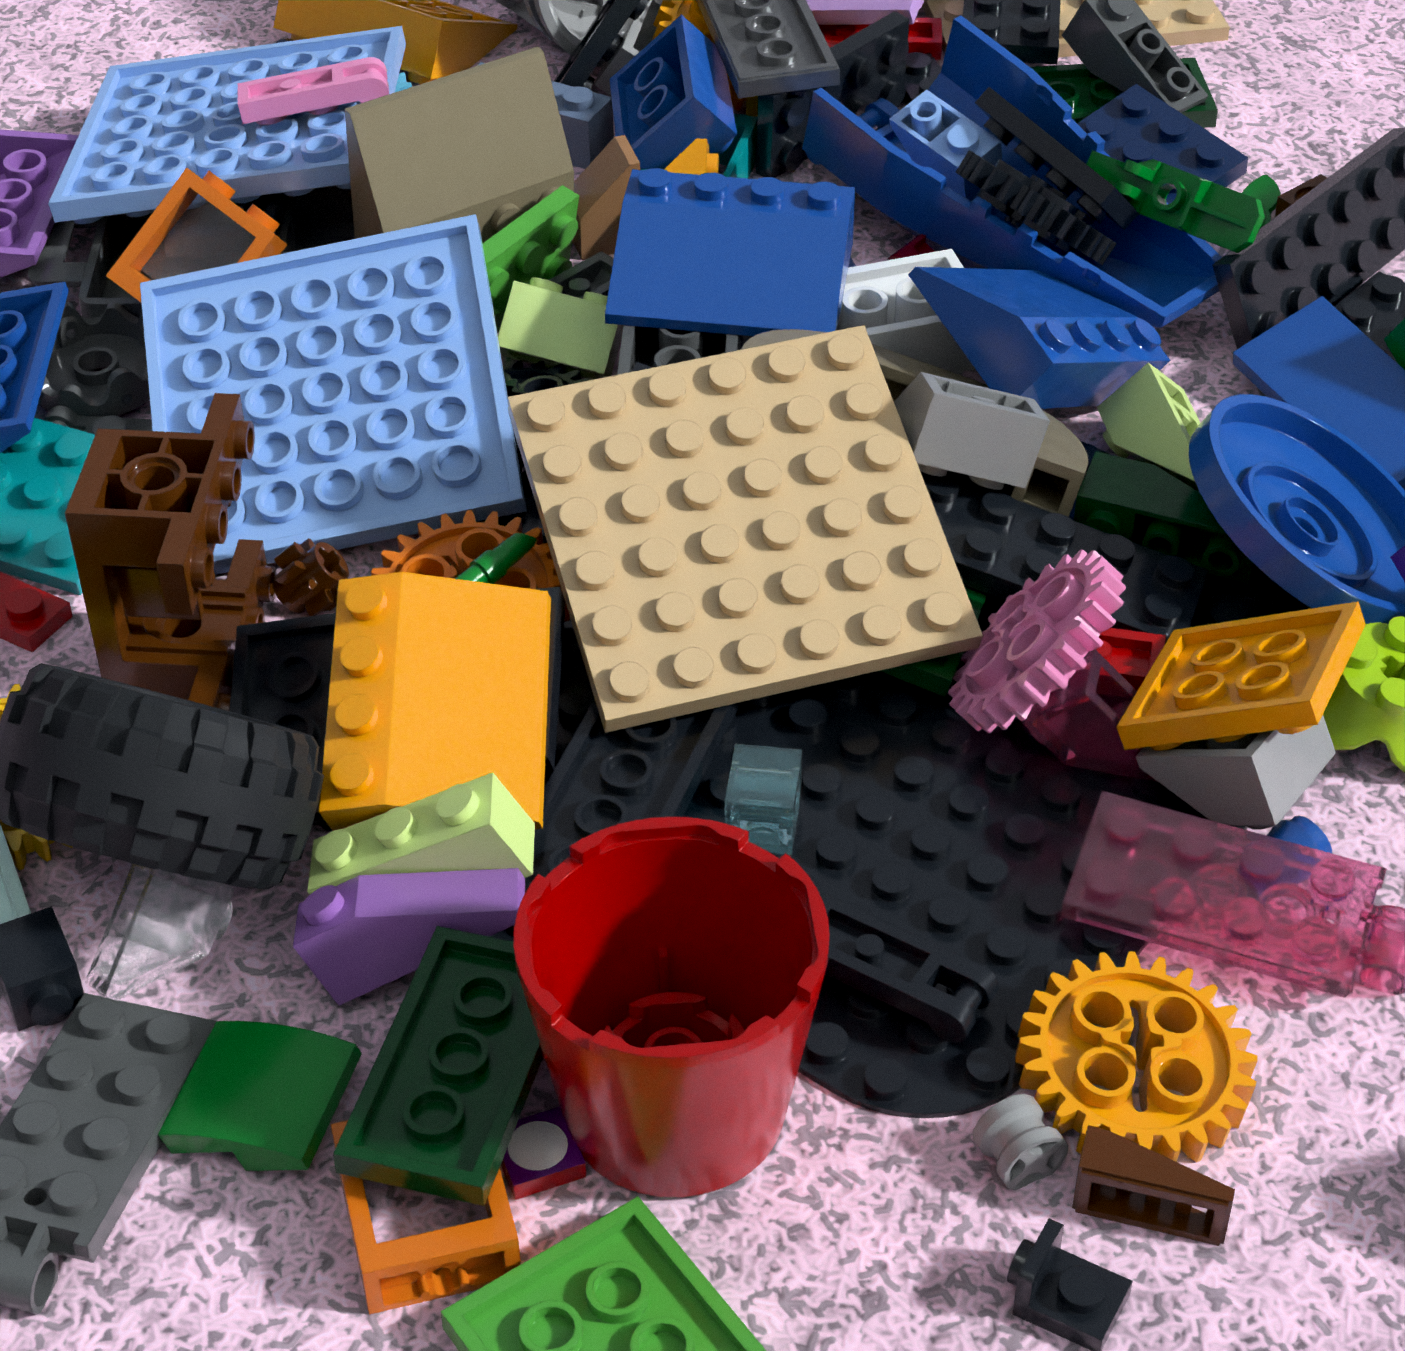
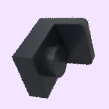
[1007,1218,1133,1351]

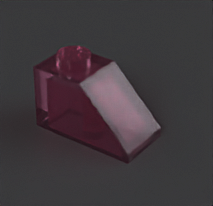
[1023,649,1158,782]

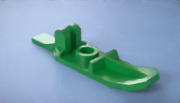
[1087,150,1265,253]

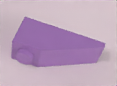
[293,868,525,1006]

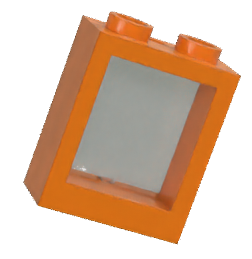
[106,168,287,302]

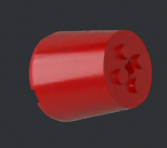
[514,817,830,1197]

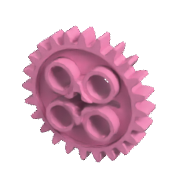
[948,549,1126,733]

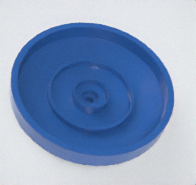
[1189,394,1405,624]

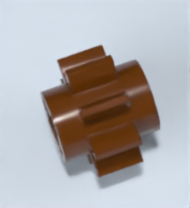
[273,538,349,616]

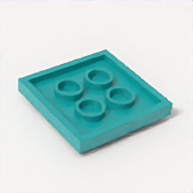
[0,418,95,595]

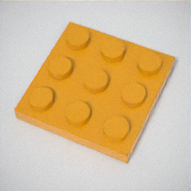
[1116,601,1366,751]

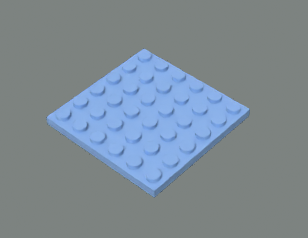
[48,26,406,224]
[140,214,527,575]

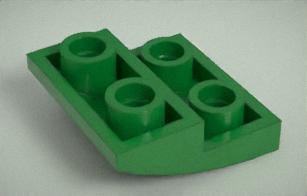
[158,1021,362,1171]

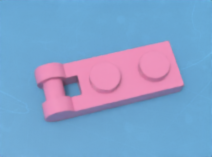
[238,57,389,125]

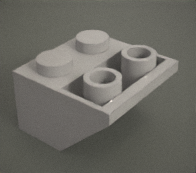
[894,372,1050,490]

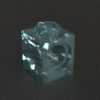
[725,744,802,855]

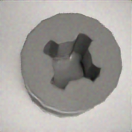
[973,1094,1068,1191]

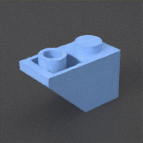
[889,89,1002,202]

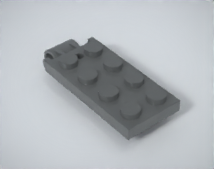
[0,993,216,1314]

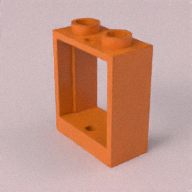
[331,1120,521,1315]

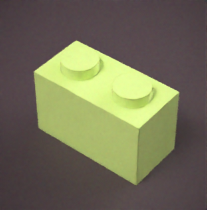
[498,277,623,380]

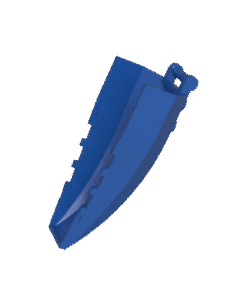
[802,15,1222,328]

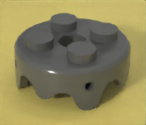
[38,301,150,416]

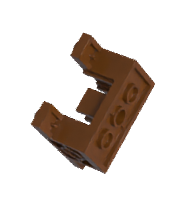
[65,393,276,711]

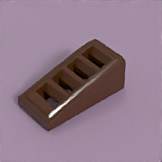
[1072,1125,1235,1246]

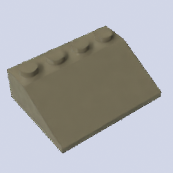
[345,46,574,243]

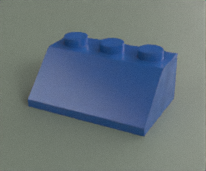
[609,14,737,169]

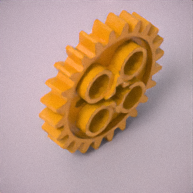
[1015,951,1258,1163]

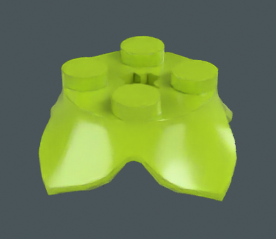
[1323,616,1405,773]

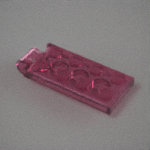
[1062,791,1405,998]

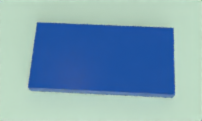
[1233,296,1405,490]

